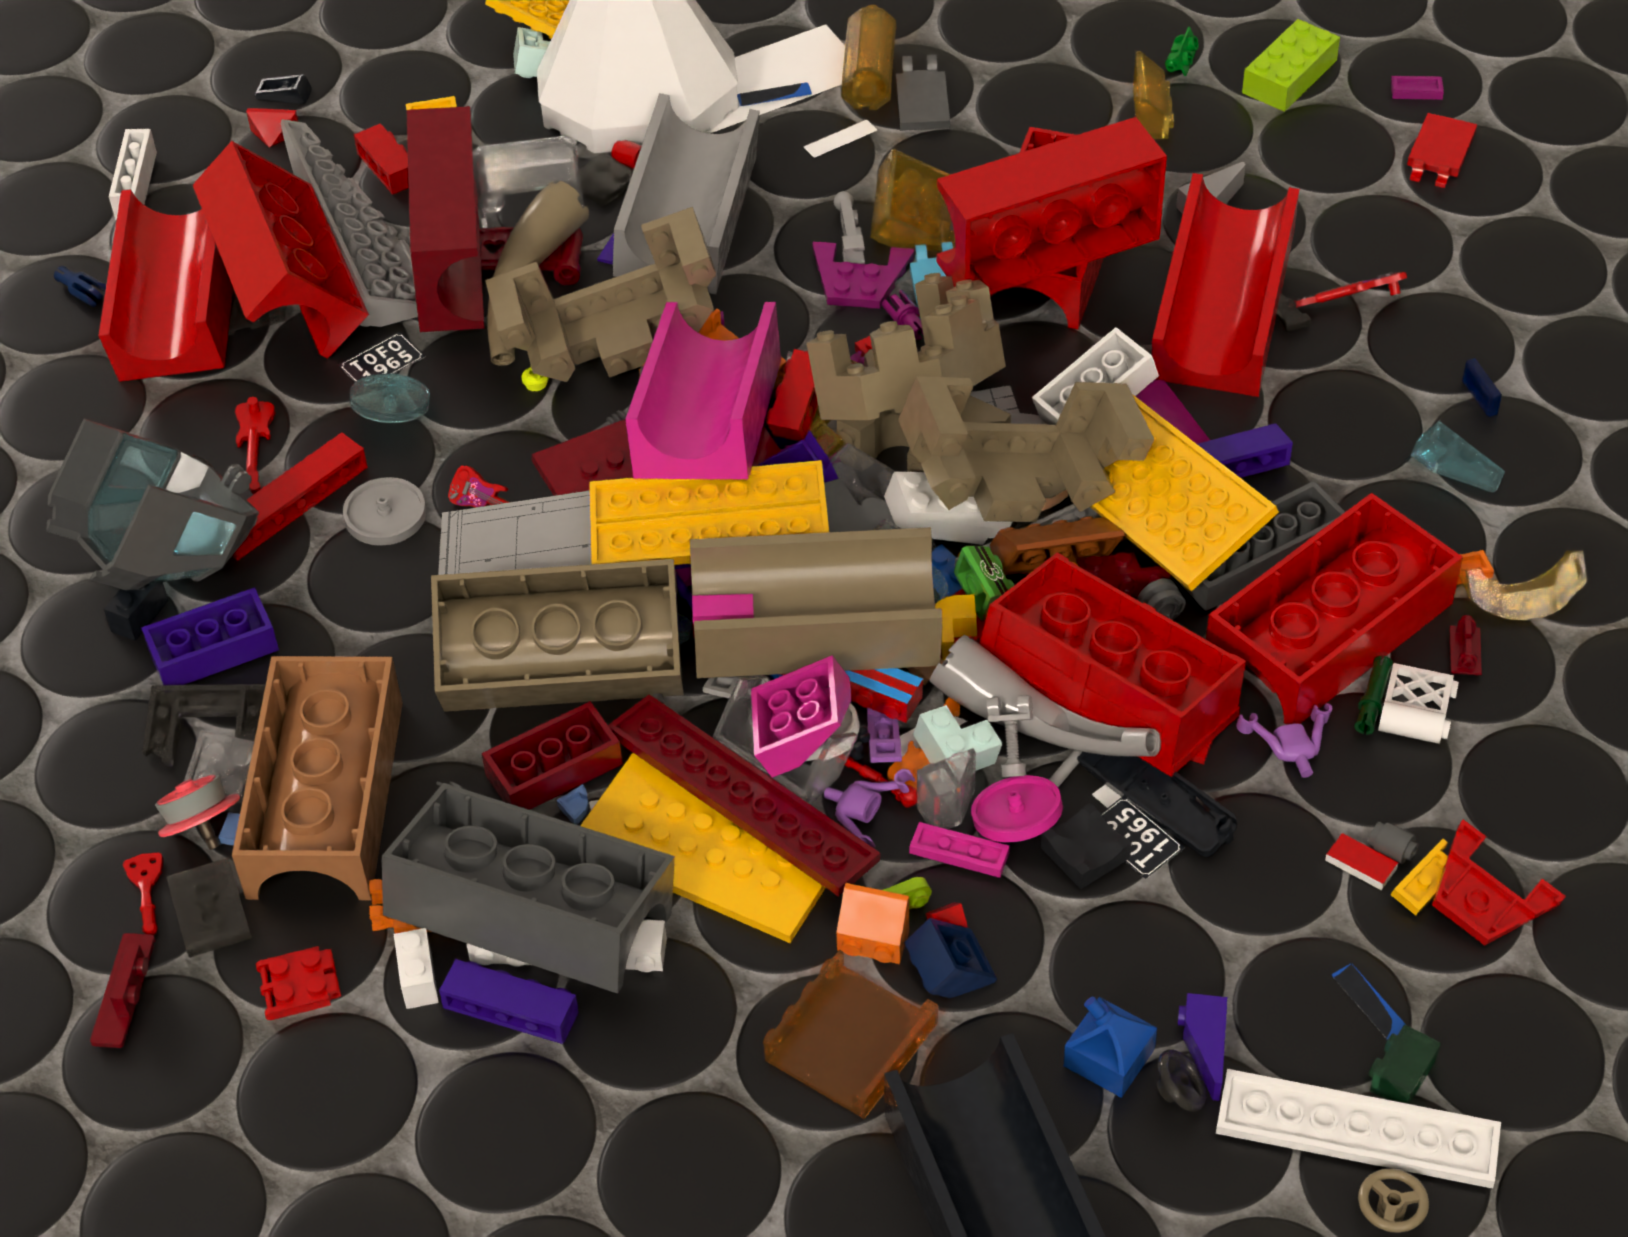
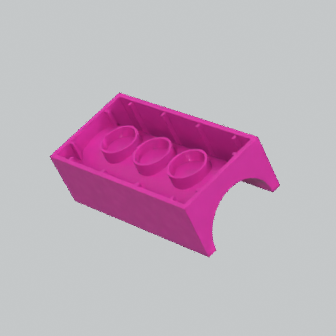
[626,302,781,480]

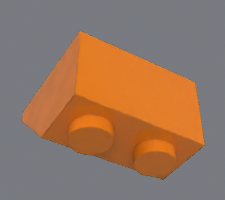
[836,883,909,964]

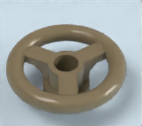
[1358,1169,1429,1233]

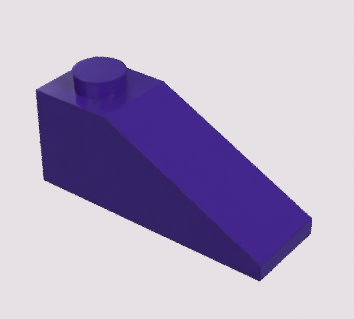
[1178,993,1228,1101]

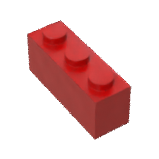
[354,123,409,195]
[767,349,818,441]

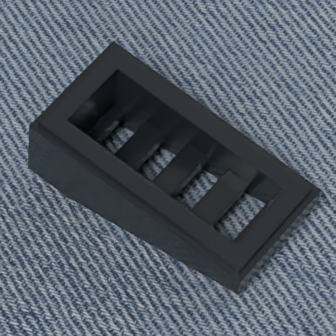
[254,74,312,104]

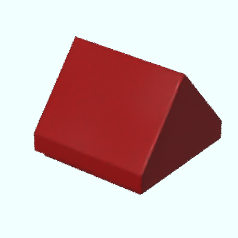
[925,902,968,928]

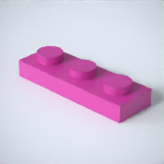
[909,822,1010,878]

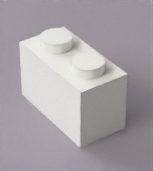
[394,928,439,1009]

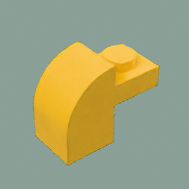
[935,594,977,660]

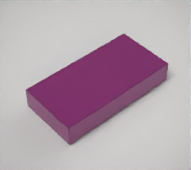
[1391,76,1444,100]

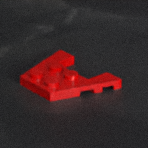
[1432,819,1566,945]

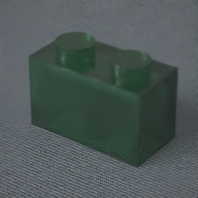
[1369,1024,1441,1104]

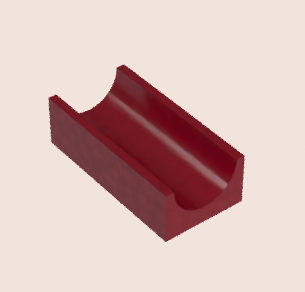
[407,106,485,332]

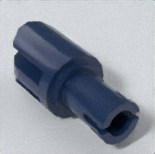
[54,266,106,307]

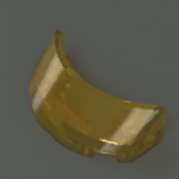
[1459,550,1587,620]

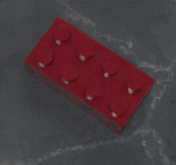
[481,701,623,810]

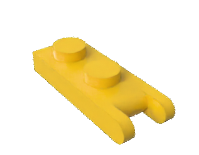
[1391,838,1448,915]

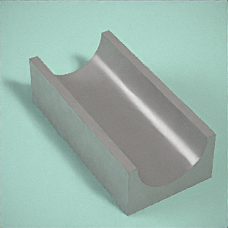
[613,93,760,294]

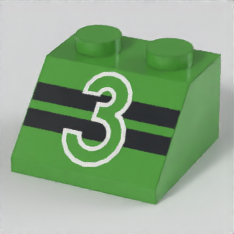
[954,546,1014,621]

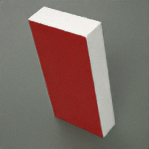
[1325,833,1398,890]

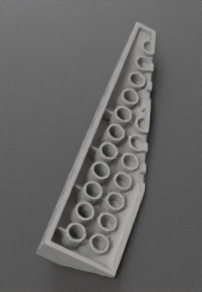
[280,119,418,327]

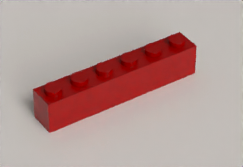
[232,432,368,560]

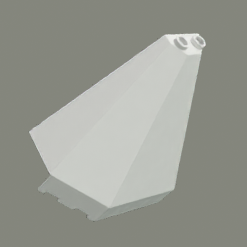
[537,0,738,153]

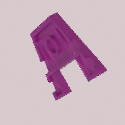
[813,242,914,309]

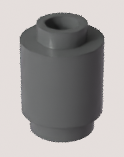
[1368,821,1419,864]

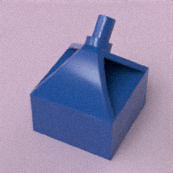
[1063,997,1157,1098]

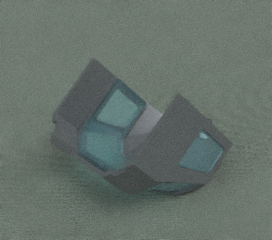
[46,418,259,590]

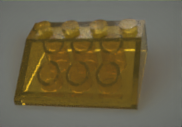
[870,149,955,251]

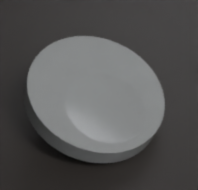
[343,477,426,545]

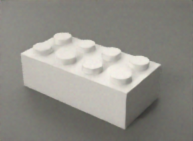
[1032,327,1159,425]
[884,472,1012,538]

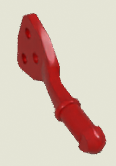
[123,852,164,936]

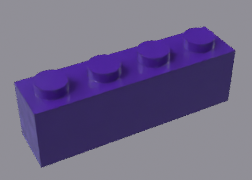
[1197,423,1293,478]
[439,959,579,1044]

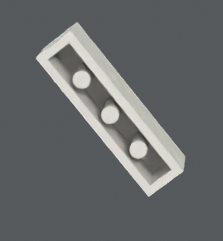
[109,129,157,220]

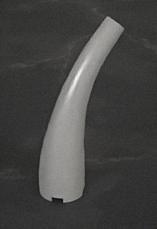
[929,635,1161,756]

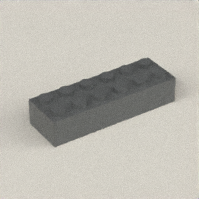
[1175,481,1345,611]

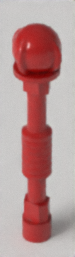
[834,752,919,808]

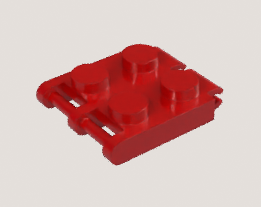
[256,946,341,1020]

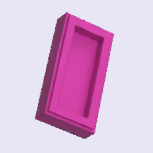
[692,594,754,624]

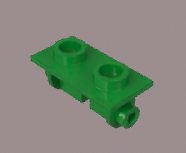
[1165,27,1199,76]

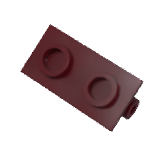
[1449,615,1482,675]

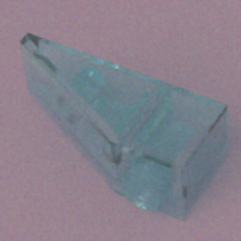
[1410,421,1505,493]

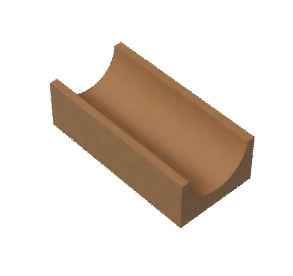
[232,656,403,900]

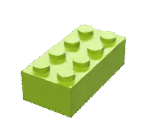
[1242,19,1340,112]

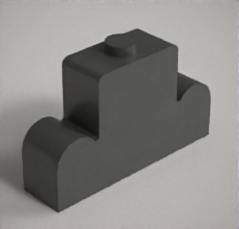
[824,479,896,532]

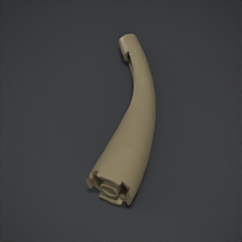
[487,181,589,366]

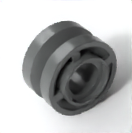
[1138,578,1186,620]

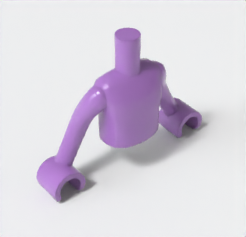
[1236,703,1332,778]
[824,769,915,848]

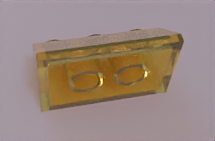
[1133,51,1174,139]

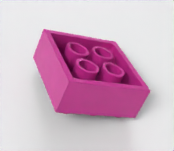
[751,655,851,778]

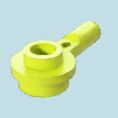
[521,366,549,391]

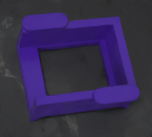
[758,430,839,483]

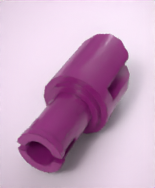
[882,290,924,340]

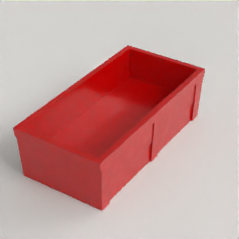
[979,552,1246,777]

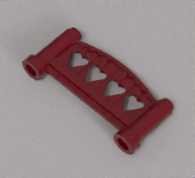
[480,227,583,285]

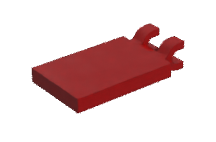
[1407,113,1477,188]

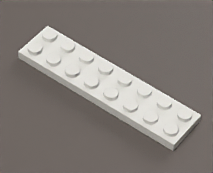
[1216,1069,1501,1189]

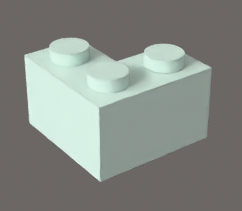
[513,27,550,78]
[913,705,1002,783]

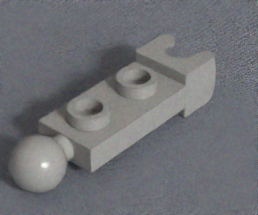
[834,191,865,264]

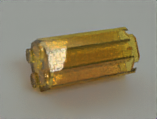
[841,5,897,110]

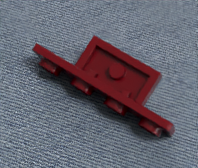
[1077,552,1171,597]
[90,933,155,1048]

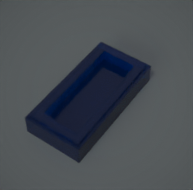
[1462,358,1502,417]

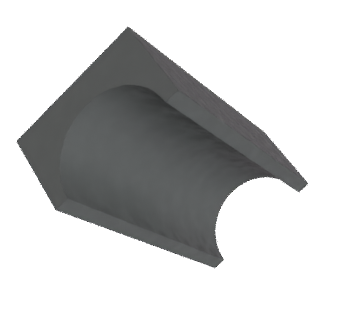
[382,783,675,994]

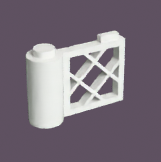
[1378,663,1459,744]

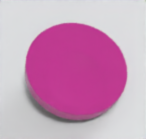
[971,775,1063,842]

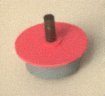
[155,775,240,850]

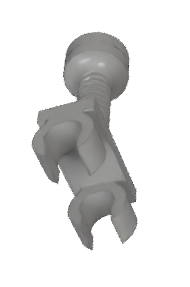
[987,695,1033,778]

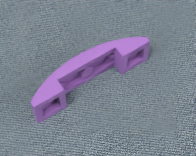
[867,708,902,763]

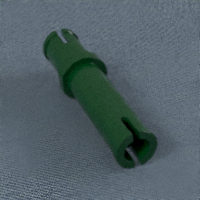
[1354,656,1393,735]

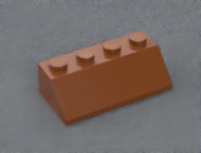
[990,516,1125,575]

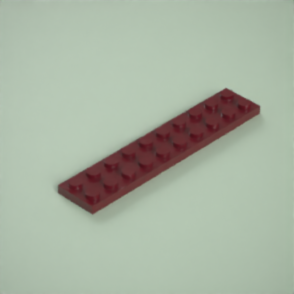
[608,694,881,896]

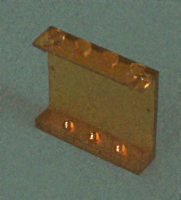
[763,949,938,1119]

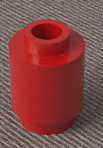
[611,140,642,169]

